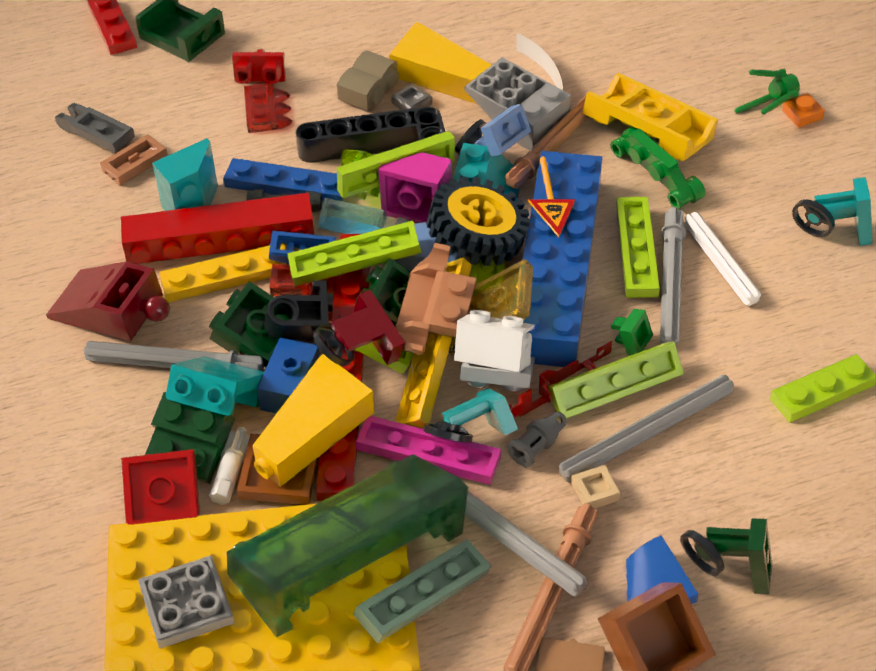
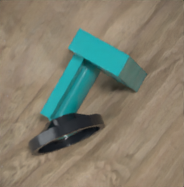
[792,177,873,246]
[423,388,518,443]

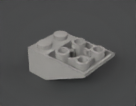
[465,57,571,150]

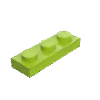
[770,354,876,423]

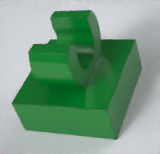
[610,309,653,356]

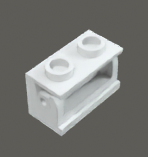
[454,310,534,372]

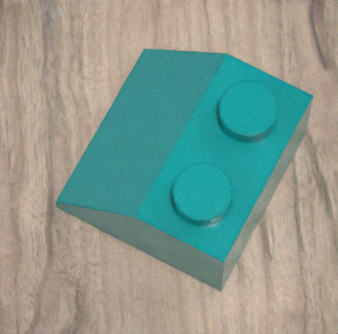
[152,138,218,211]
[453,143,521,201]

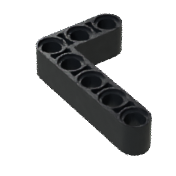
[295,107,452,167]

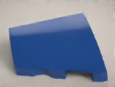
[626,535,698,604]

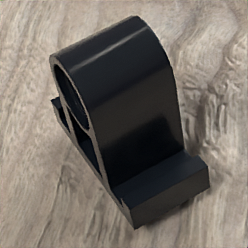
[264,280,333,355]

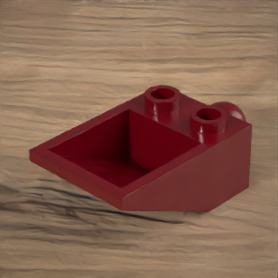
[46,261,170,342]

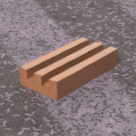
[100,134,168,186]

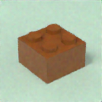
[597,582,716,671]

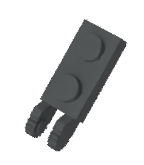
[55,102,135,153]

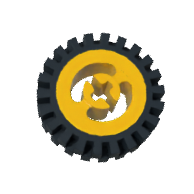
[426,177,530,266]

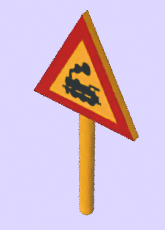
[528,157,575,237]

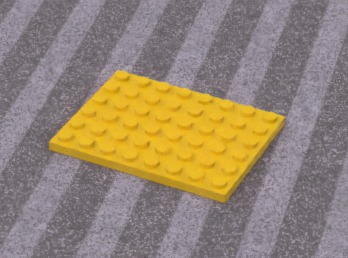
[104,495,421,671]

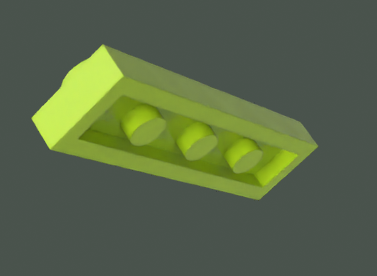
[337,131,455,199]
[616,197,660,298]
[287,220,422,286]
[548,342,684,420]

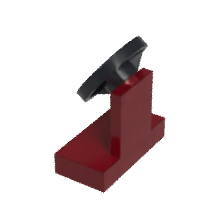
[313,290,405,366]

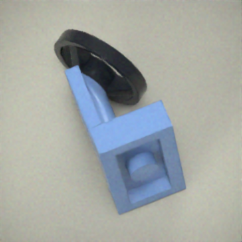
[455,104,532,156]

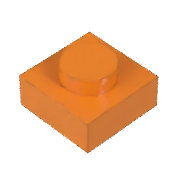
[782,93,825,128]

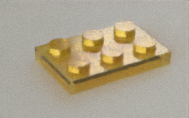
[448,259,534,354]

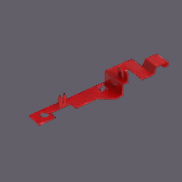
[508,341,612,418]

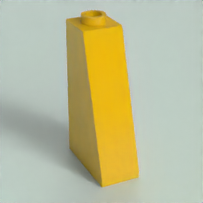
[389,22,492,104]
[253,354,374,487]

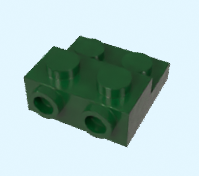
[354,258,411,326]
[209,281,289,367]
[145,392,235,484]

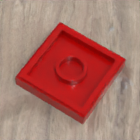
[121,449,200,525]

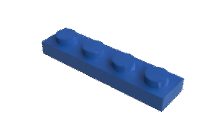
[223,158,343,205]

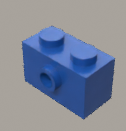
[257,338,320,414]

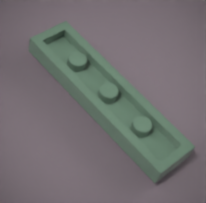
[353,539,491,643]

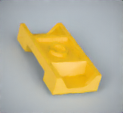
[583,72,719,162]

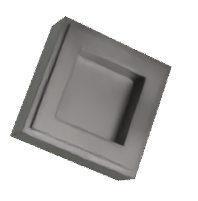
[391,83,432,110]

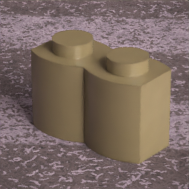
[337,50,399,111]

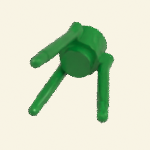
[735,68,800,115]

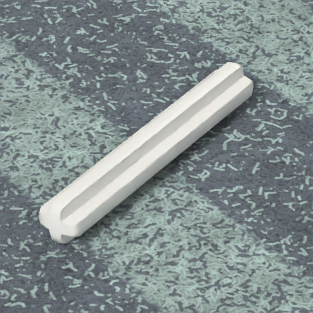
[684,212,761,306]

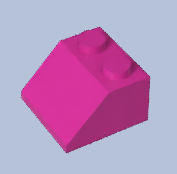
[378,152,452,223]

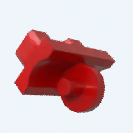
[232,49,286,84]

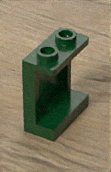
[135,0,225,62]

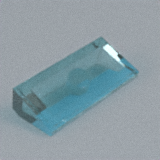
[317,198,388,234]

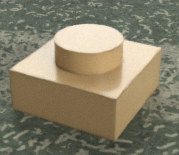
[571,465,620,509]

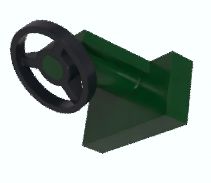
[680,518,772,594]

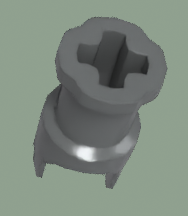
[507,412,567,468]

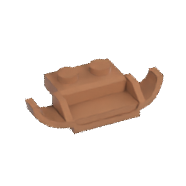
[395,243,476,356]

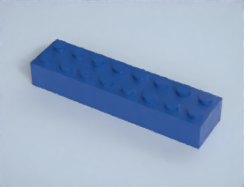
[513,151,603,367]

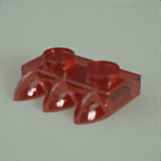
[244,84,293,133]

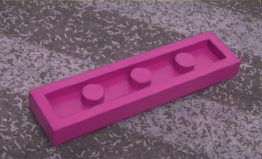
[355,416,502,485]

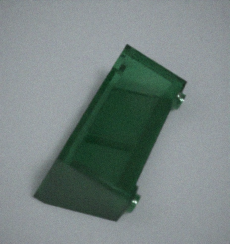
[226,454,468,638]

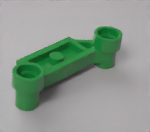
[610,126,706,209]

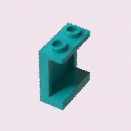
[165,356,264,416]

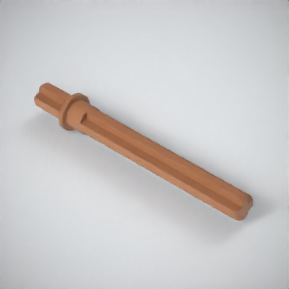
[505,95,589,189]
[504,503,598,671]

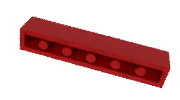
[121,193,315,264]

